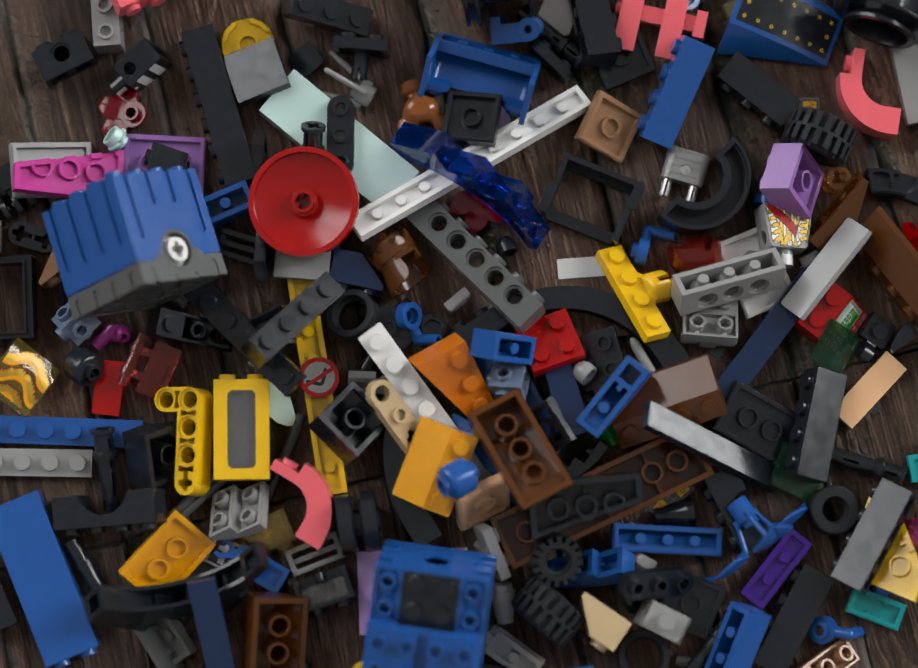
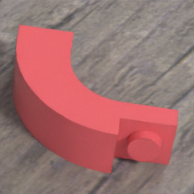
[835,48,901,140]
[269,457,335,550]

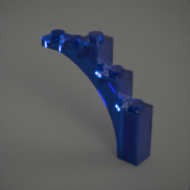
[389,122,550,250]

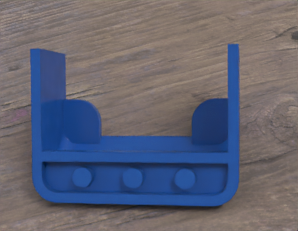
[417,33,541,125]

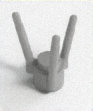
[323,50,377,109]

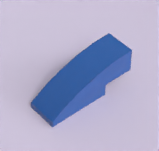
[547,546,635,588]

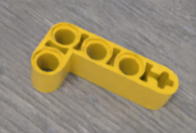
[154,387,213,497]

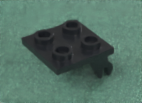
[571,326,639,394]

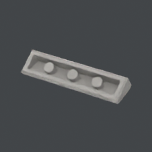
[781,218,872,320]

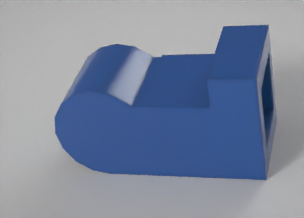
[489,15,544,45]

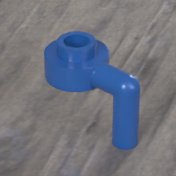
[630,225,676,267]
[395,302,442,345]
[808,615,865,644]

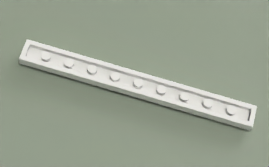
[353,85,591,242]

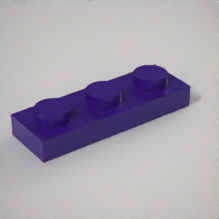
[739,529,813,610]

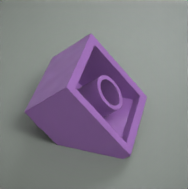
[759,143,825,219]

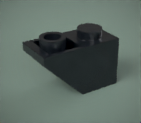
[144,142,191,171]

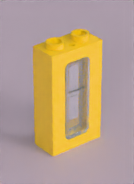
[213,374,270,481]

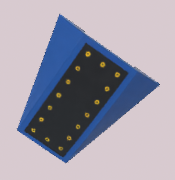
[716,0,843,67]

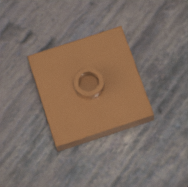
[574,90,641,164]

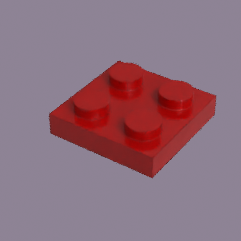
[514,308,586,377]

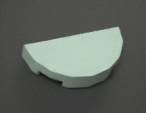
[269,382,296,427]

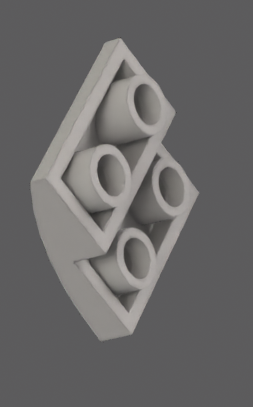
[209,480,270,540]

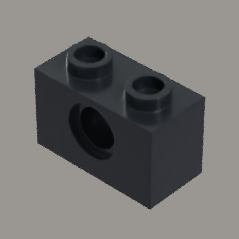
[31,29,97,88]

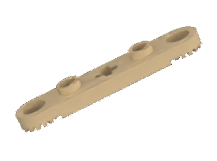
[365,379,418,455]

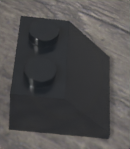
[308,381,385,465]
[122,421,177,488]

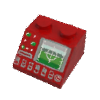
[793,282,869,359]

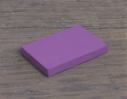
[123,134,207,193]

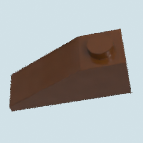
[809,172,869,250]

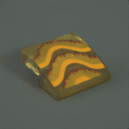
[0,338,61,418]

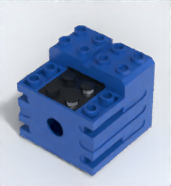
[362,539,497,668]

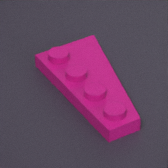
[12,150,124,198]

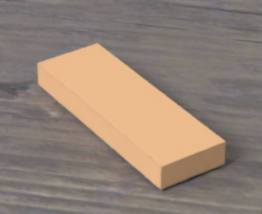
[839,351,907,430]

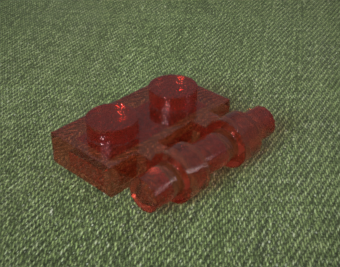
[117,333,183,399]

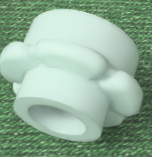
[103,126,128,151]

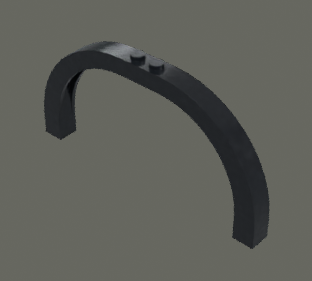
[383,286,690,545]

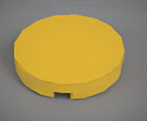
[221,18,275,56]

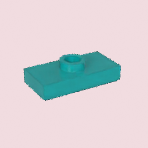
[844,589,907,631]

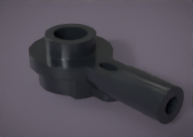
[400,297,446,339]

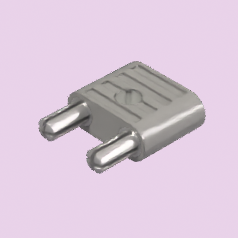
[659,146,711,202]

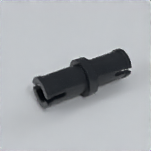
[63,536,106,592]

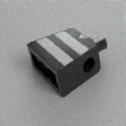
[109,37,173,96]

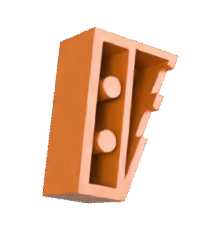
[408,332,494,417]

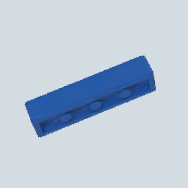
[610,523,722,557]

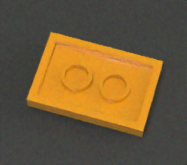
[118,508,216,587]

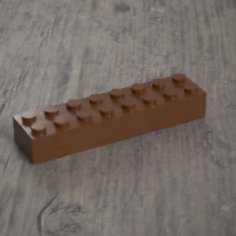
[489,438,714,570]

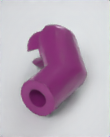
[90,324,131,351]

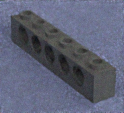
[406,199,546,335]

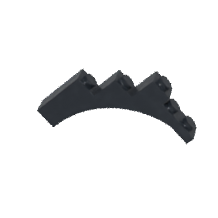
[84,541,270,632]

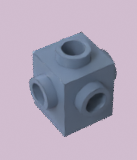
[51,302,102,346]
[486,362,530,401]

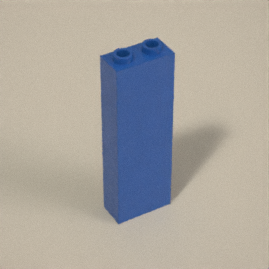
[0,490,102,668]

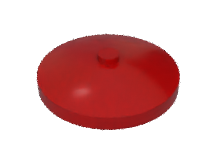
[248,146,359,258]

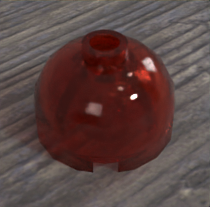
[666,235,722,273]

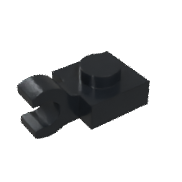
[853,312,896,362]

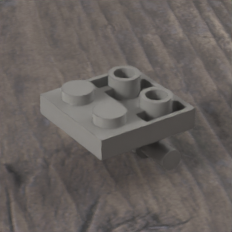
[680,300,738,348]

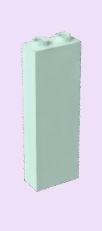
[259,69,420,204]

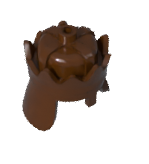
[367,229,431,298]

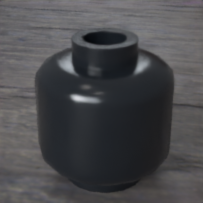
[63,347,105,387]

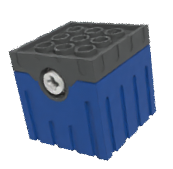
[42,166,227,320]

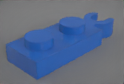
[214,539,291,592]

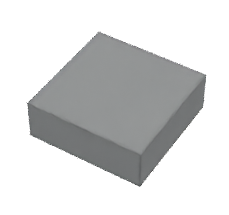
[443,287,471,315]

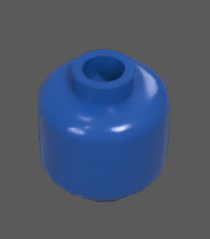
[436,458,479,500]

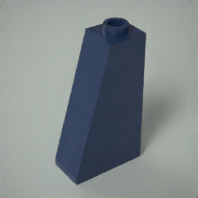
[543,364,590,439]

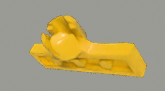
[595,245,672,343]

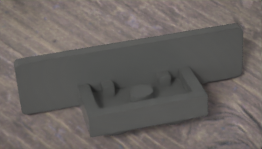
[134,617,198,668]

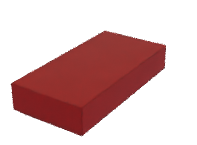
[91,360,127,417]

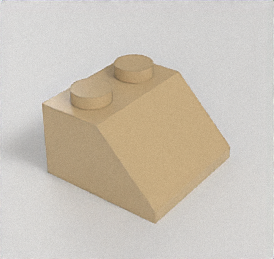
[579,592,632,653]

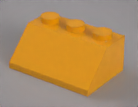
[392,415,479,517]

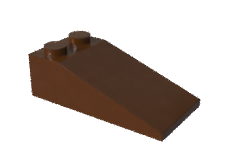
[468,388,573,511]

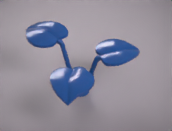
[704,495,808,582]

